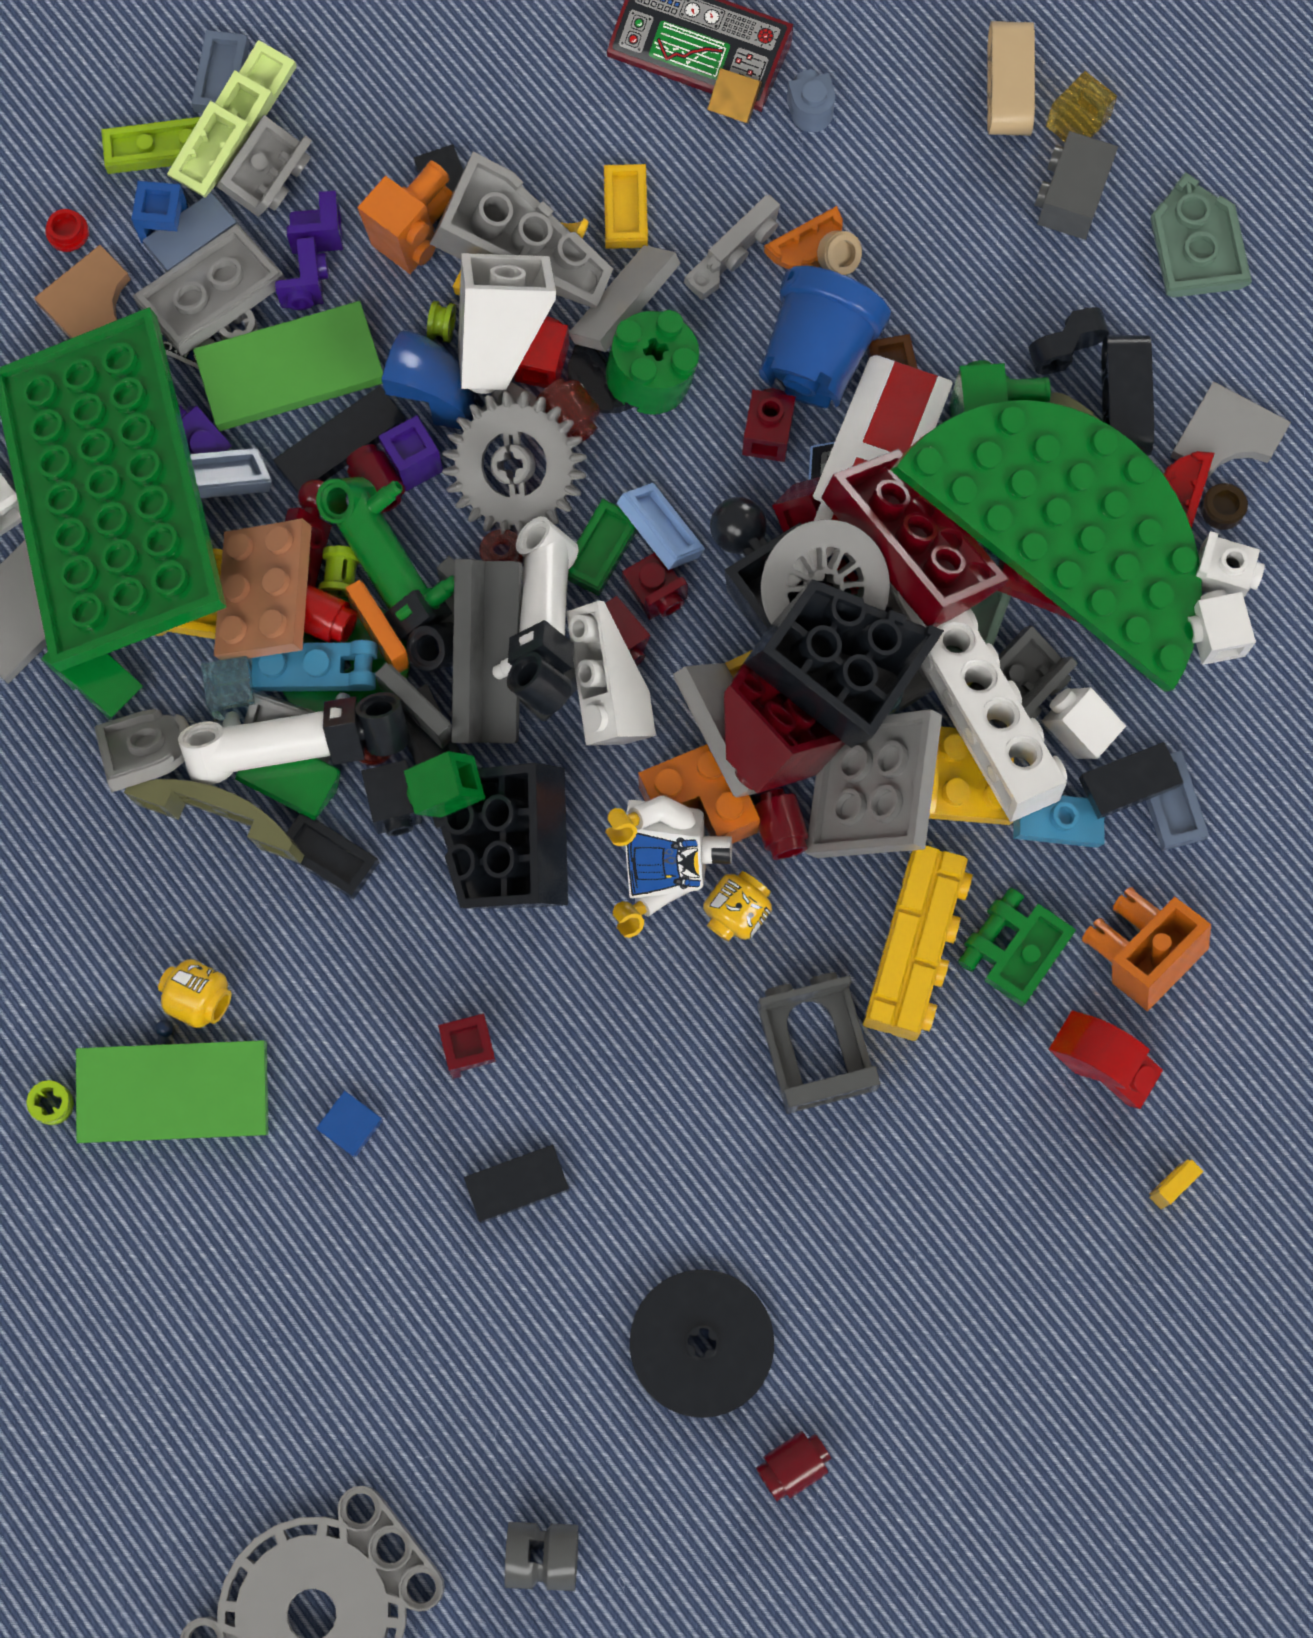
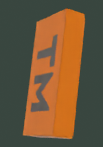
[345,580,409,673]

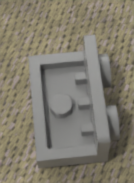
[216,115,312,217]

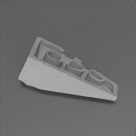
[430,151,613,309]

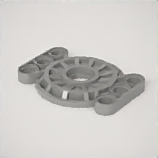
[180,1486,445,1638]

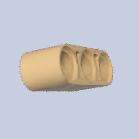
[987,21,1035,136]

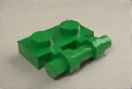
[958,888,1076,1007]

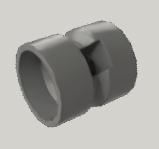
[505,1522,579,1591]

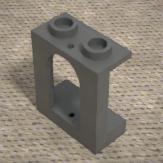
[757,972,881,1114]

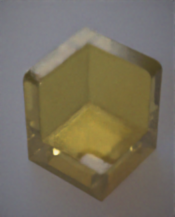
[1046,71,1117,142]

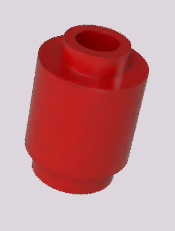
[304,585,358,643]

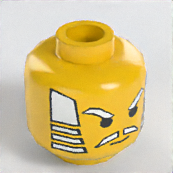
[703,871,772,942]
[158,959,232,1028]

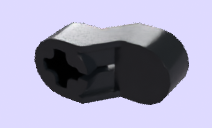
[1028,307,1109,375]

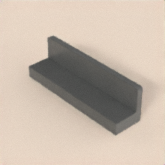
[452,559,522,743]

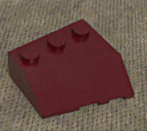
[724,663,845,793]

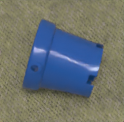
[759,266,891,408]

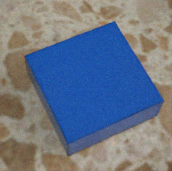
[316,1090,383,1158]

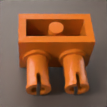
[357,160,453,274]
[1082,887,1212,1012]

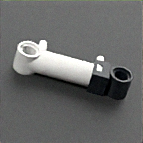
[492,516,578,715]
[178,692,410,785]

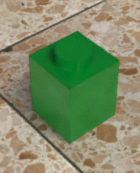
[404,751,485,818]

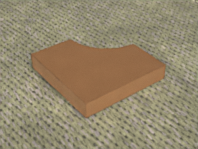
[34,245,131,339]

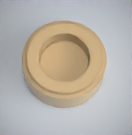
[817,231,862,275]

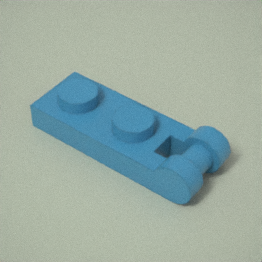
[250,640,378,691]

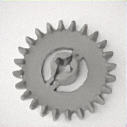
[442,391,587,537]

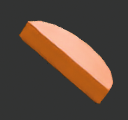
[764,206,843,269]

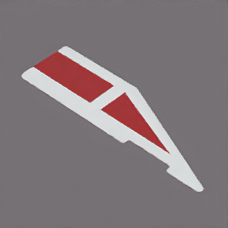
[787,355,952,586]

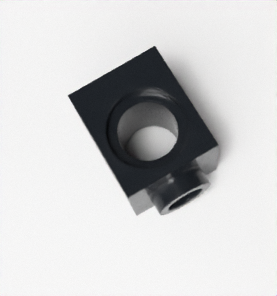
[361,760,422,836]

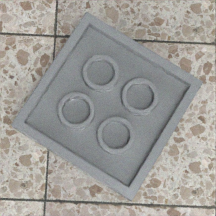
[805,709,942,858]

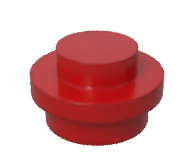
[45,209,89,252]

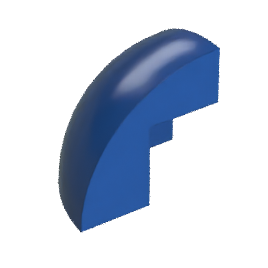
[382,330,477,430]

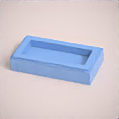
[617,483,705,570]

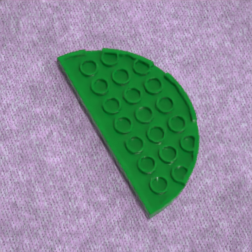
[890,400,1202,692]

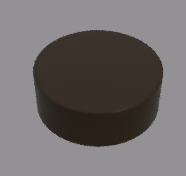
[1200,483,1248,530]

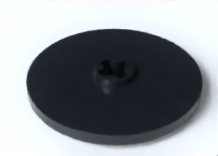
[630,1270,774,1418]

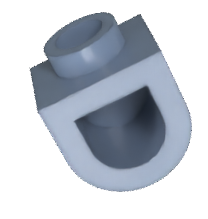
[787,69,835,132]

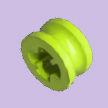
[427,300,456,343]
[26,1080,74,1126]

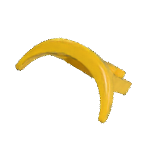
[929,726,1014,825]

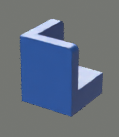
[131,181,189,244]

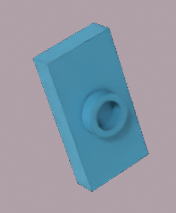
[1013,795,1105,848]

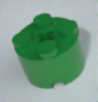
[606,310,699,415]

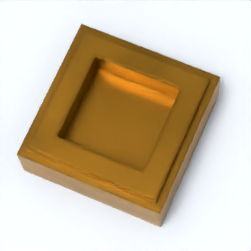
[707,68,762,124]

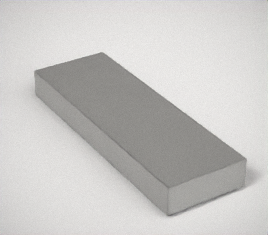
[569,245,681,352]

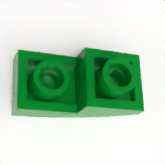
[41,652,143,720]

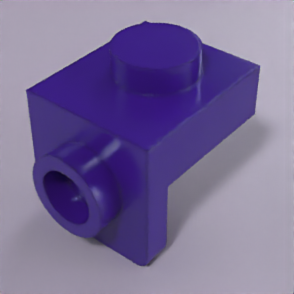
[275,237,329,310]
[179,405,232,454]

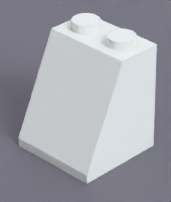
[458,253,556,394]

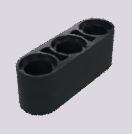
[1101,335,1154,456]

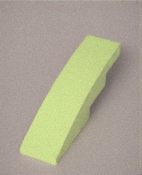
[167,40,297,198]

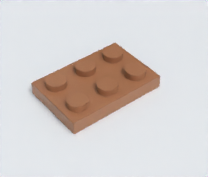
[214,518,311,662]

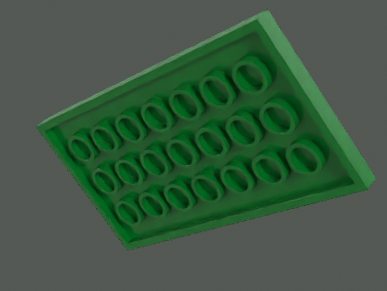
[0,307,227,672]

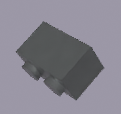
[1034,131,1118,240]

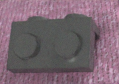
[969,626,1078,728]

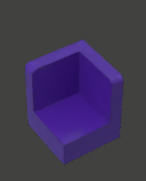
[286,190,343,254]
[378,415,443,491]

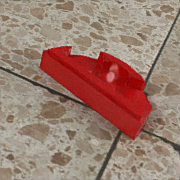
[1163,451,1215,528]

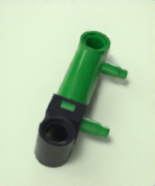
[316,477,455,671]

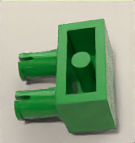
[949,360,1051,418]

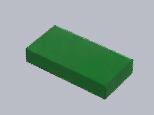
[568,499,637,596]

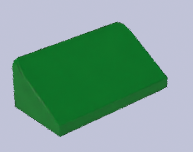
[235,758,341,820]

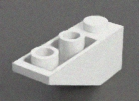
[566,601,656,745]

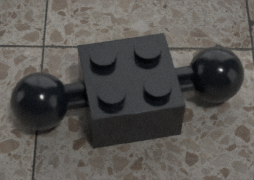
[710,497,851,638]

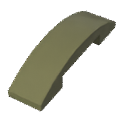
[124,779,304,864]

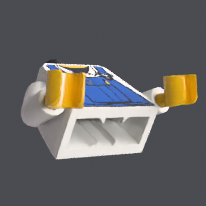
[605,795,732,938]

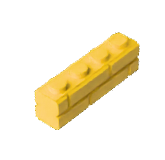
[862,846,973,1041]

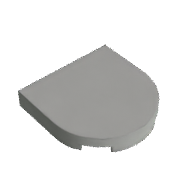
[94,709,189,792]

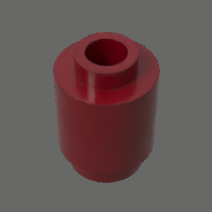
[346,444,405,513]
[754,789,809,860]
[755,1431,831,1502]

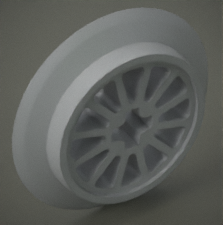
[761,519,890,624]

